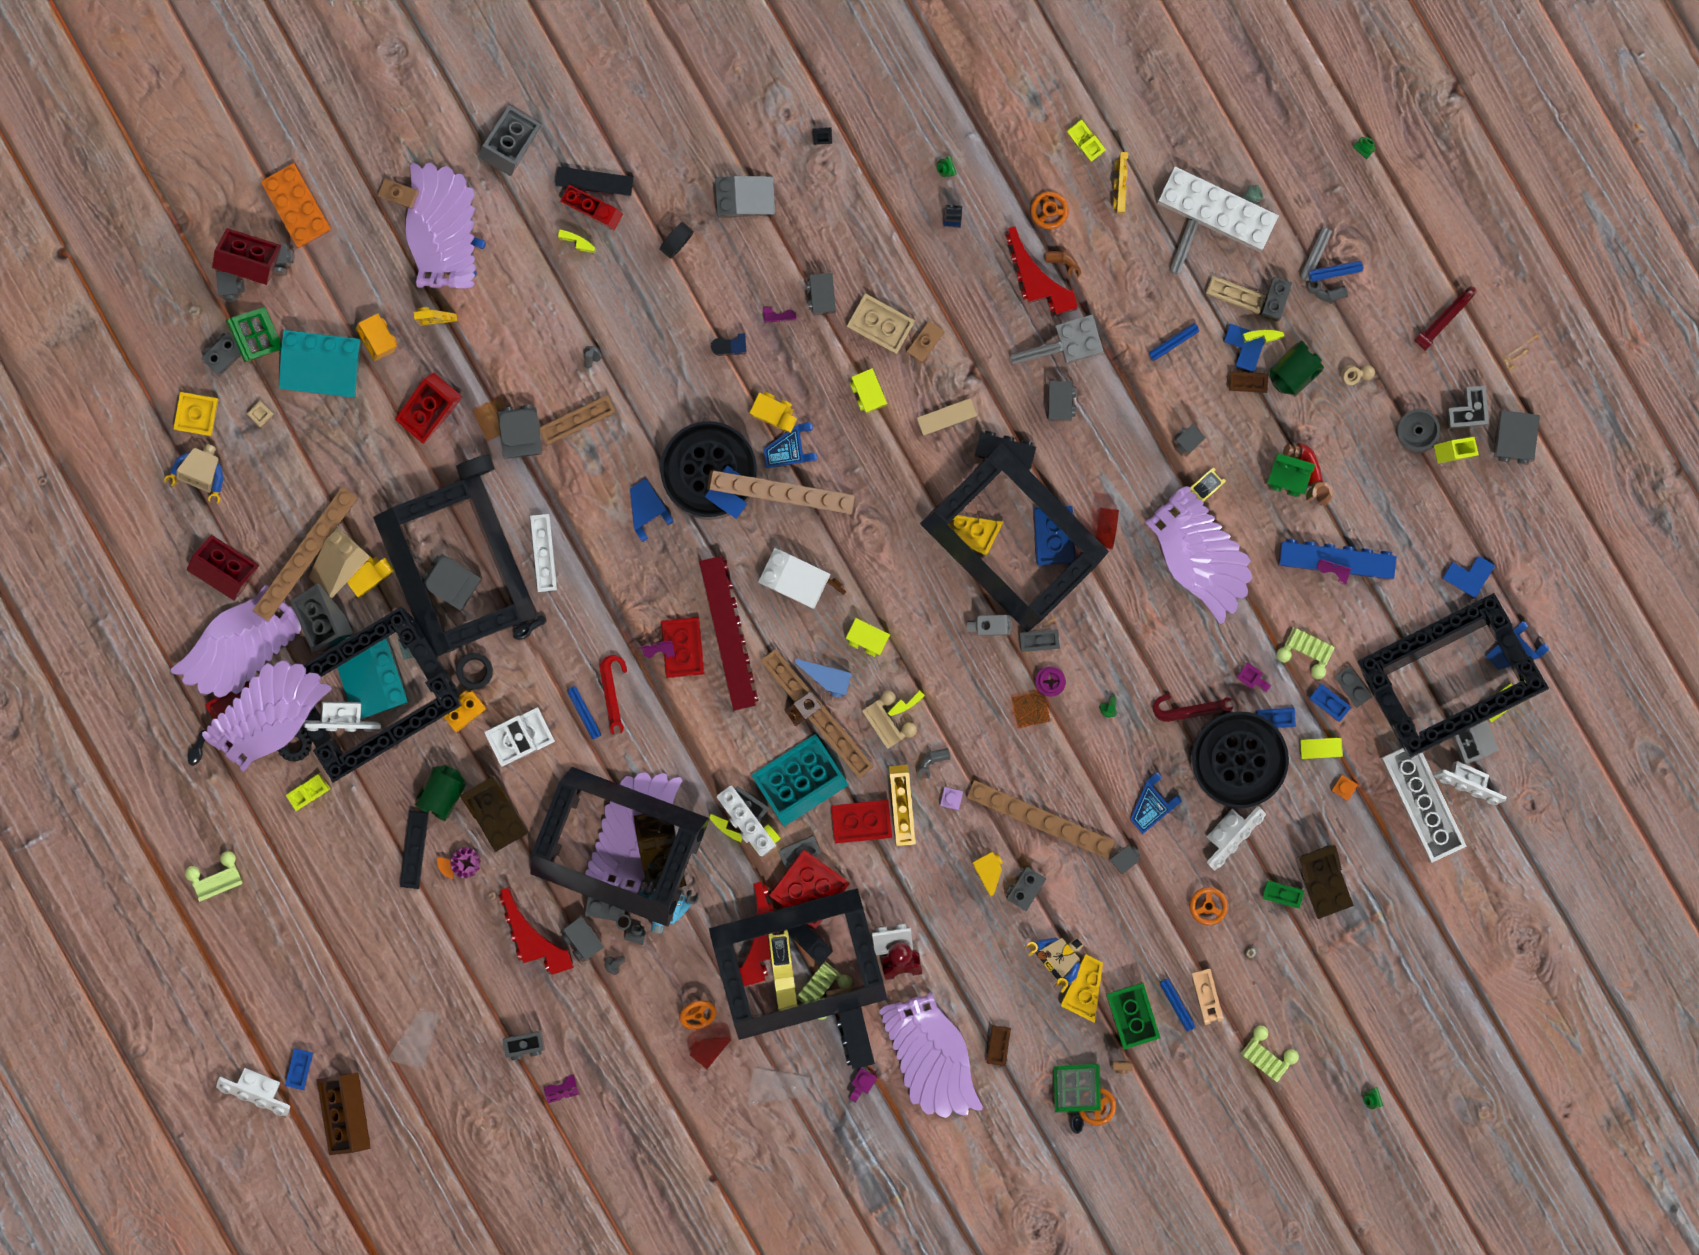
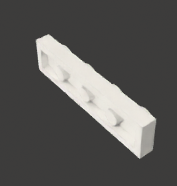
[530,514,557,592]

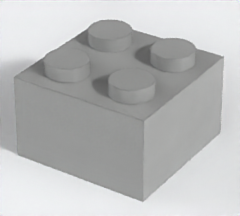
[1055,315,1103,364]

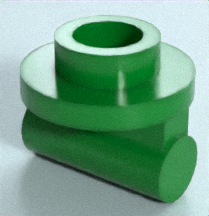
[1353,137,1375,160]
[937,156,957,178]
[1099,696,1117,718]
[1363,1087,1384,1109]

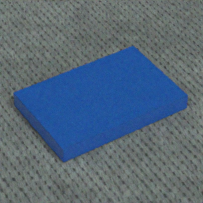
[1034,506,1075,566]

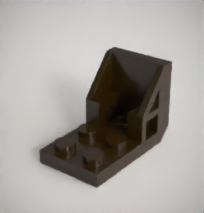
[459,776,528,852]
[633,814,687,889]
[1295,845,1354,919]

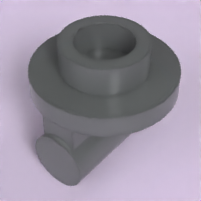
[584,346,602,368]
[624,925,646,945]
[604,956,626,975]

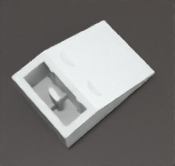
[872,924,913,955]

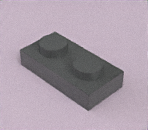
[1020,629,1060,652]
[1334,666,1373,708]
[778,835,821,868]

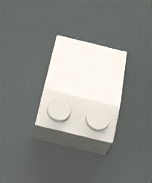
[758,548,831,609]

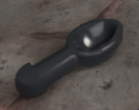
[513,615,547,640]
[187,730,207,766]
[1070,1096,1084,1134]

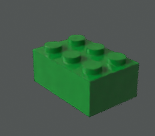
[1105,982,1161,1050]

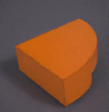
[437,857,454,879]

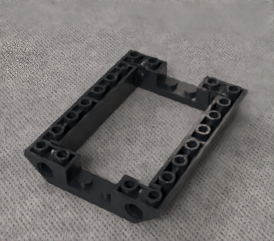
[919,442,1109,632]
[373,475,538,657]
[1357,593,1549,758]
[302,606,462,783]
[530,767,710,927]
[709,888,888,1040]

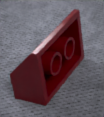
[212,228,282,285]
[186,534,259,601]

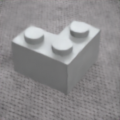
[1446,386,1489,429]

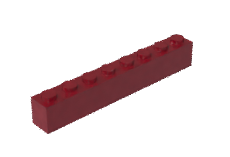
[699,556,759,711]

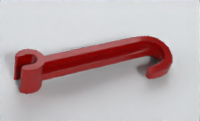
[600,655,627,735]

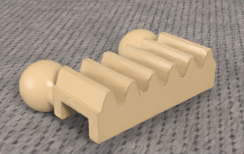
[862,690,917,749]

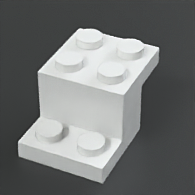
[484,707,555,767]

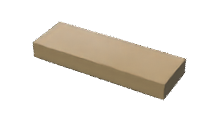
[1206,276,1266,314]
[917,398,977,436]

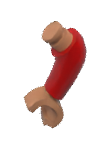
[1283,443,1333,506]

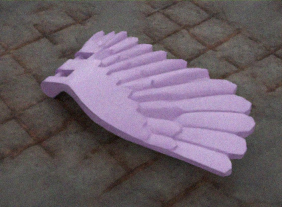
[406,163,476,289]
[1144,486,1252,624]
[202,660,332,772]
[879,992,983,1118]

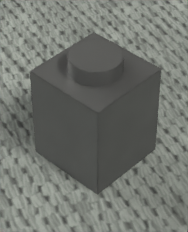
[1110,845,1140,874]

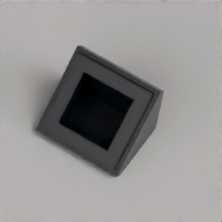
[813,127,832,145]

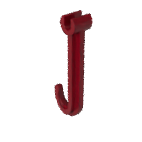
[1414,286,1477,351]
[1153,694,1233,722]

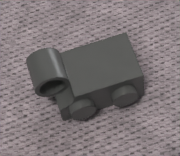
[719,786,769,822]
[585,897,632,930]

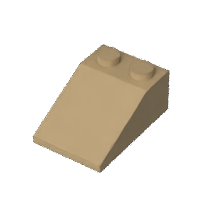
[309,527,370,599]

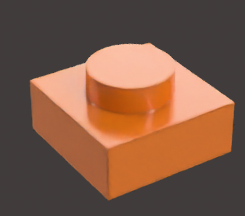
[1331,775,1358,801]

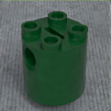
[1269,341,1324,397]
[414,765,466,821]

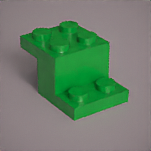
[1265,453,1315,498]

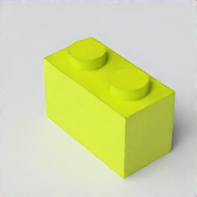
[849,368,887,414]
[1434,437,1479,464]
[846,618,890,657]

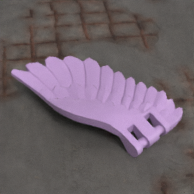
[171,584,301,698]
[586,772,683,894]

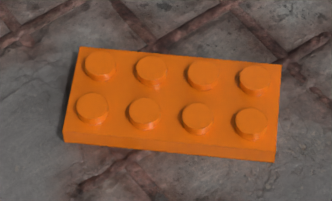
[260,163,331,249]

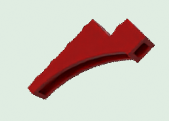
[1005,226,1078,316]
[739,881,780,987]
[499,887,574,975]

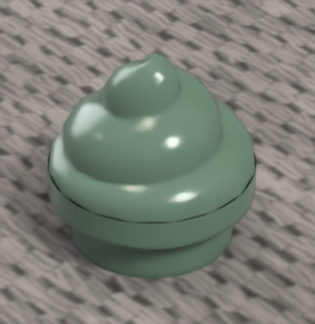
[1243,185,1263,204]

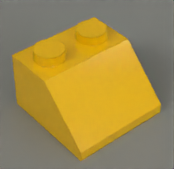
[971,852,1003,897]

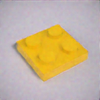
[173,392,219,437]

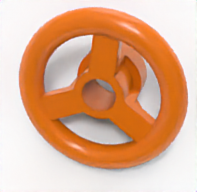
[1031,191,1069,229]
[1190,887,1228,926]
[679,1000,717,1030]
[1079,1088,1116,1126]

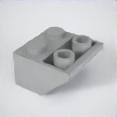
[1452,720,1499,764]

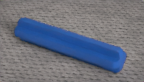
[1308,261,1363,282]
[1148,323,1200,361]
[567,686,601,740]
[1160,979,1195,1032]

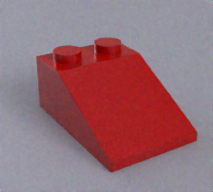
[395,373,463,444]

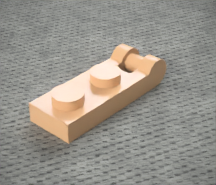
[1191,968,1224,1025]

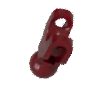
[881,942,922,981]

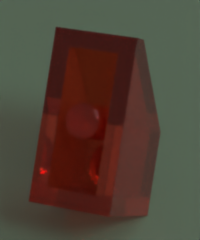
[1095,507,1119,549]
[689,1036,732,1069]

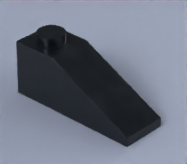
[788,924,833,965]

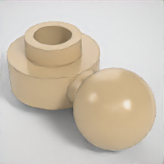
[1341,365,1375,385]

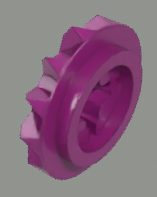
[1035,666,1066,697]
[450,847,481,878]

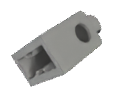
[967,615,1012,636]

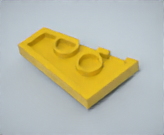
[1113,152,1128,214]
[413,307,457,326]
[948,515,1003,556]
[1060,954,1103,1023]

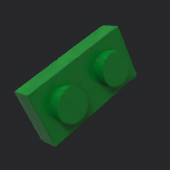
[1262,880,1305,909]

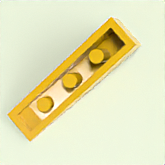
[889,765,916,846]

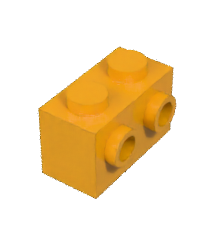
[355,314,397,362]
[444,690,487,733]

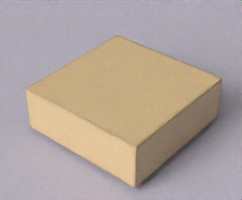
[247,401,274,428]

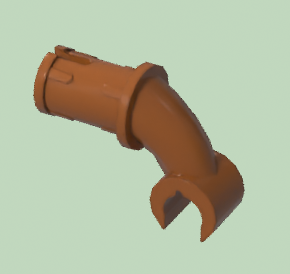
[1046,250,1081,277]

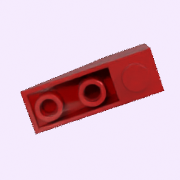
[560,185,623,231]

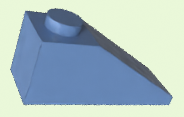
[795,659,852,698]

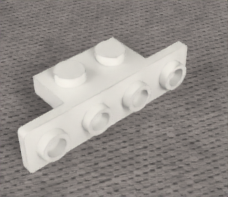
[303,702,381,732]
[1434,761,1507,805]
[717,786,776,857]
[1207,806,1266,871]
[216,1068,290,1117]

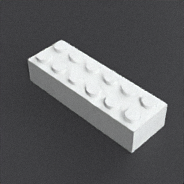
[1157,167,1279,253]
[1380,748,1467,863]

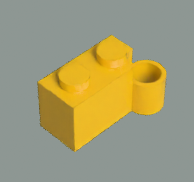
[749,392,797,433]
[347,556,394,598]

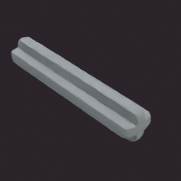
[1170,219,1198,274]
[1300,227,1332,281]
[1010,341,1064,364]

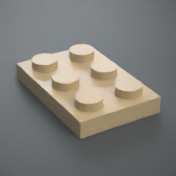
[847,293,915,355]

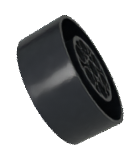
[660,421,757,520]
[1190,711,1289,808]

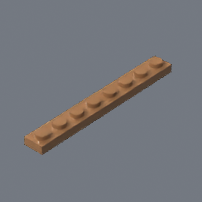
[707,470,855,514]
[252,487,358,622]
[761,649,874,779]
[967,780,1115,859]

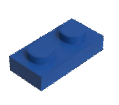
[1309,684,1351,722]
[285,1048,314,1090]

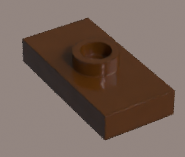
[1229,371,1268,393]
[986,1025,1011,1066]

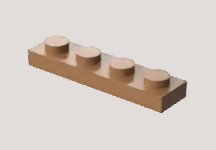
[539,395,616,446]

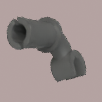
[1307,280,1348,304]
[916,748,950,780]

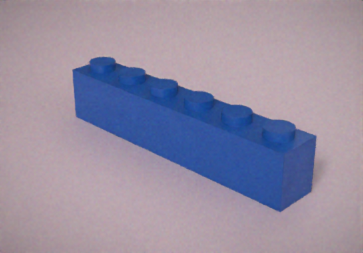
[1278,539,1397,580]

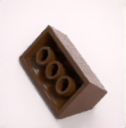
[316,1073,371,1155]

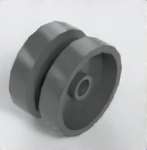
[1397,409,1440,454]

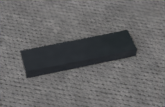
[555,167,634,196]
[400,811,429,889]

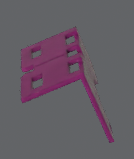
[763,307,797,323]
[1317,559,1352,584]
[638,641,675,658]
[544,1075,580,1103]

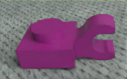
[1237,662,1271,692]
[849,1068,877,1103]

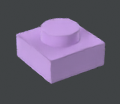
[940,787,963,810]

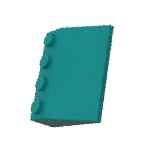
[279,330,362,398]
[337,637,410,720]
[751,734,849,827]

